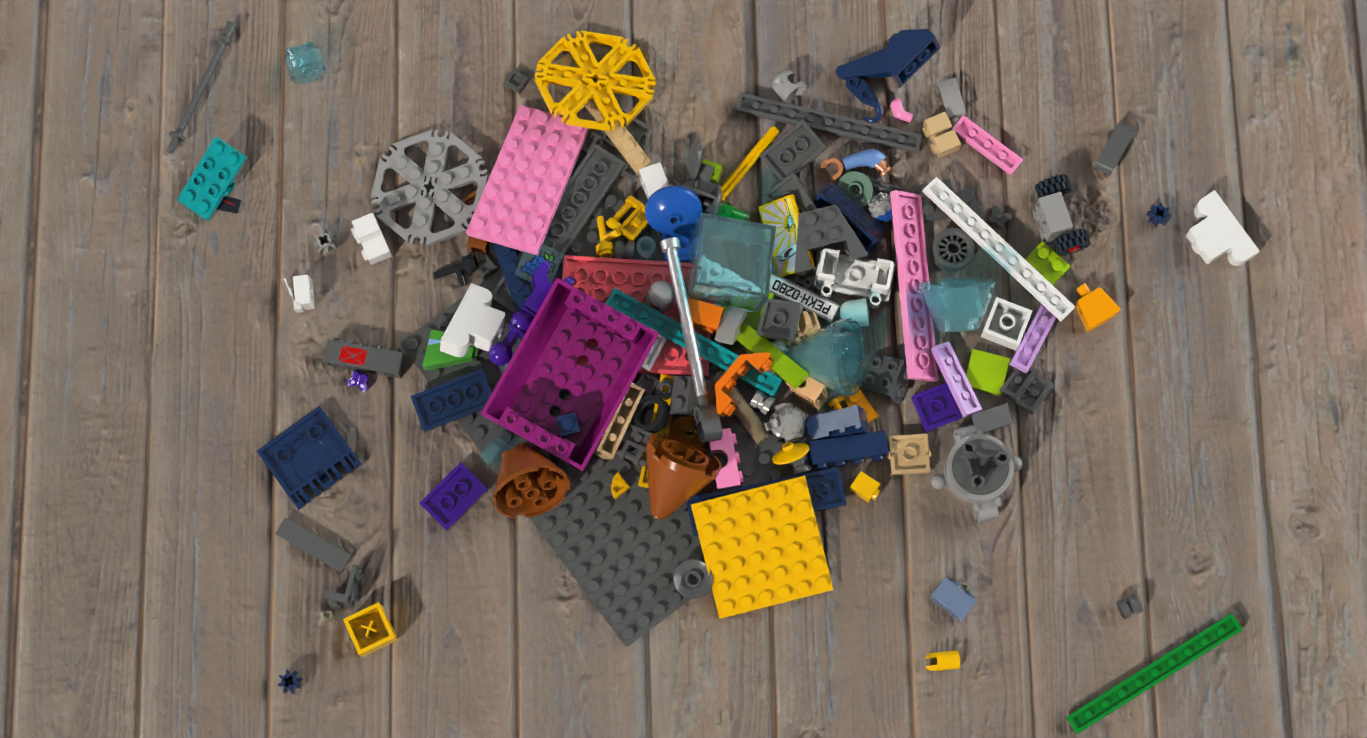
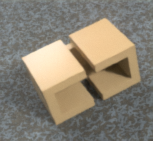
[922,112,961,158]

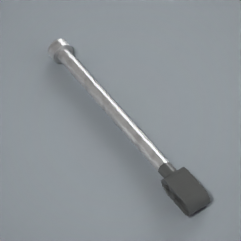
[660,237,722,443]

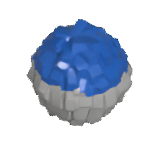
[868,192,893,222]

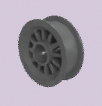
[931,228,974,272]

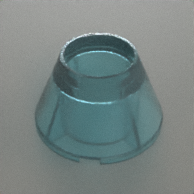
[919,277,996,332]

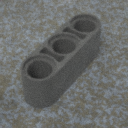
[1094,121,1136,176]

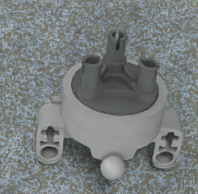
[931,425,1023,524]

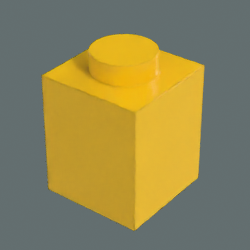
[849,471,881,503]

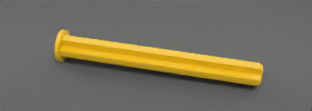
[721,126,779,202]

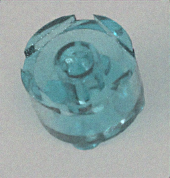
[284,41,327,84]

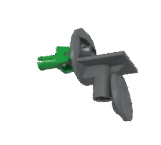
[673,141,749,228]

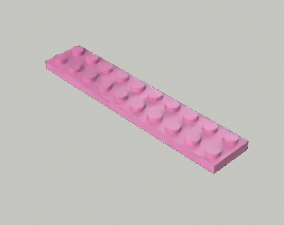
[890,190,939,382]

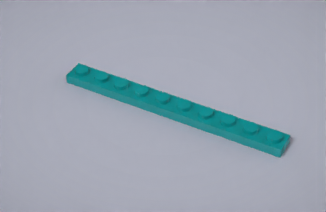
[606,288,783,397]

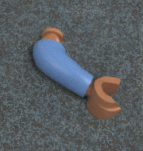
[820,149,891,180]

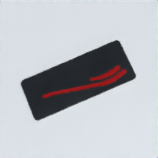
[217,196,241,214]

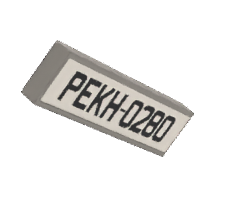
[763,273,840,323]

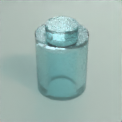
[637,236,656,260]
[478,437,507,468]

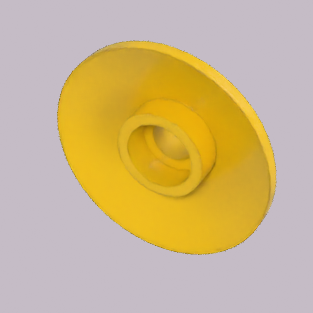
[772,442,809,465]

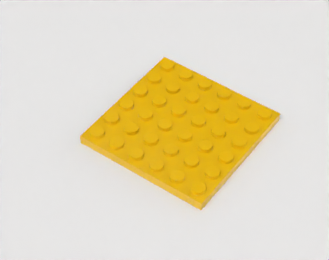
[691,475,834,619]

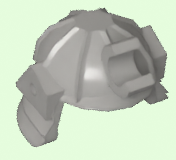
[764,403,807,444]

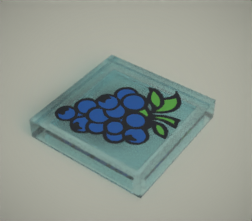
[514,245,564,283]

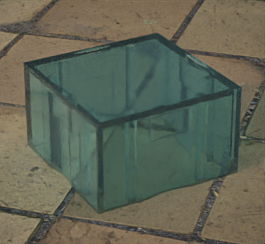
[685,213,776,313]

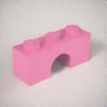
[709,428,744,491]

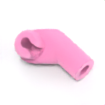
[890,98,913,123]

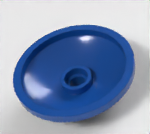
[645,186,702,235]

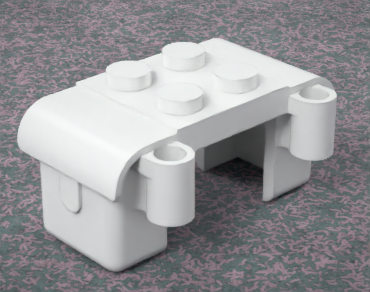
[814,248,896,309]

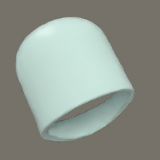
[840,298,869,328]

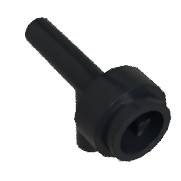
[434,254,479,287]

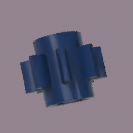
[1146,203,1171,227]
[278,670,303,694]

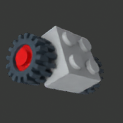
[1033,174,1091,256]

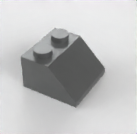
[669,376,717,418]

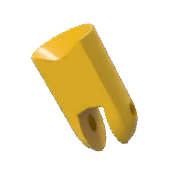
[924,650,960,671]

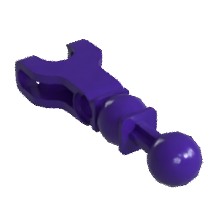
[489,259,575,366]

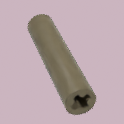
[710,370,771,445]

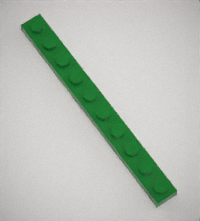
[1065,613,1243,734]

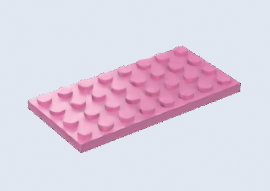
[466,105,590,255]

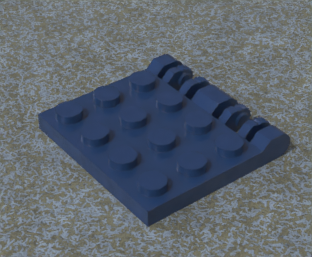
[257,406,362,510]

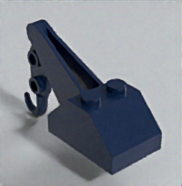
[836,29,940,123]

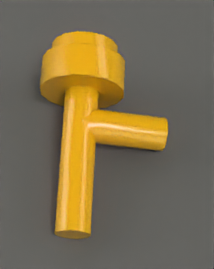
[596,216,621,258]

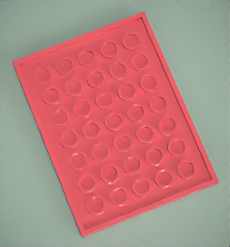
[562,255,714,377]

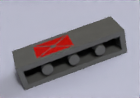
[323,338,405,379]

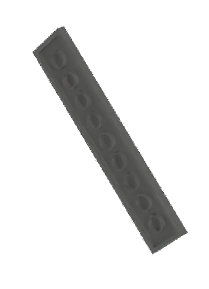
[492,143,626,314]

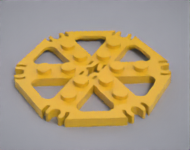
[535,31,656,131]

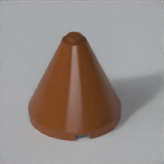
[646,433,722,520]

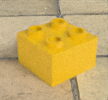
[343,602,398,657]

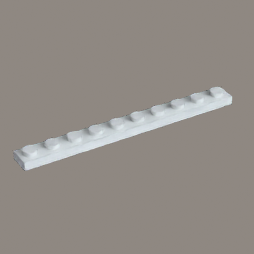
[922,177,1075,321]

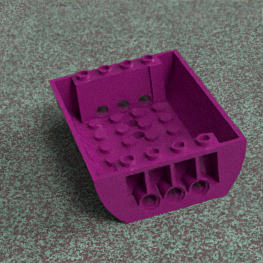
[481,278,659,471]

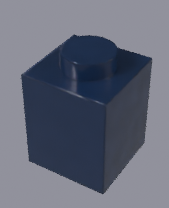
[556,412,582,438]

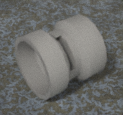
[749,389,776,415]

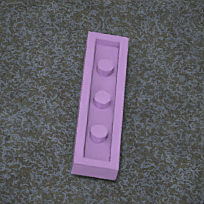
[1009,304,1056,373]
[931,342,982,417]

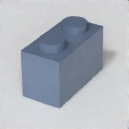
[930,577,977,622]

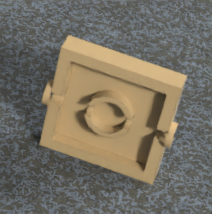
[888,434,931,475]

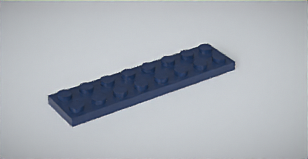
[687,467,847,537]

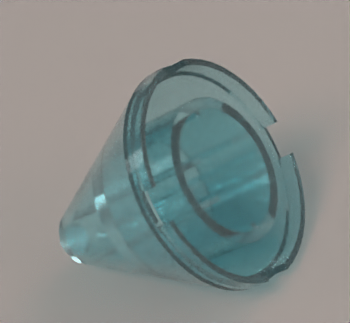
[783,318,866,396]

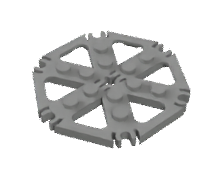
[370,129,489,247]

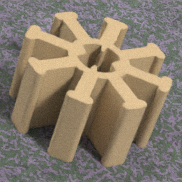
[785,311,822,347]

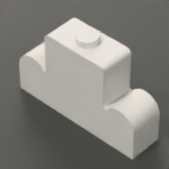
[1186,190,1260,266]
[440,283,505,357]

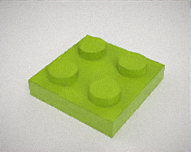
[1025,241,1071,285]

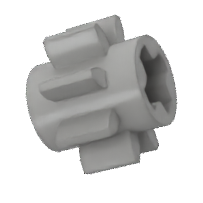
[313,230,337,255]

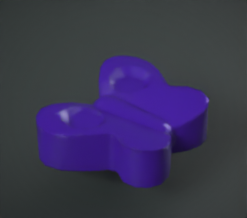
[347,369,369,392]

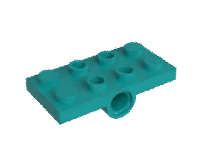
[177,136,248,220]

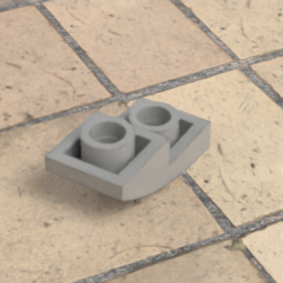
[938,77,966,119]
[715,305,747,345]

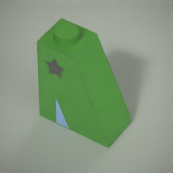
[422,329,480,371]

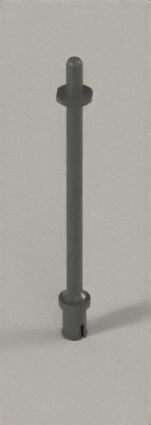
[167,21,238,154]

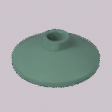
[837,171,873,208]

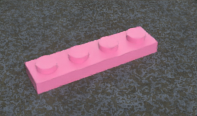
[952,115,1023,176]

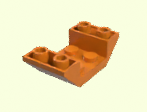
[715,352,774,418]

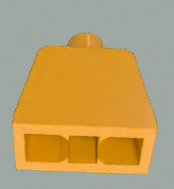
[1075,283,1121,333]

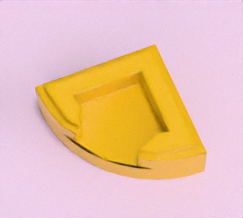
[611,472,630,500]

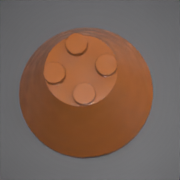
[493,442,570,518]

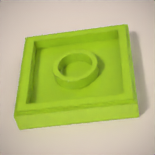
[966,349,1010,396]

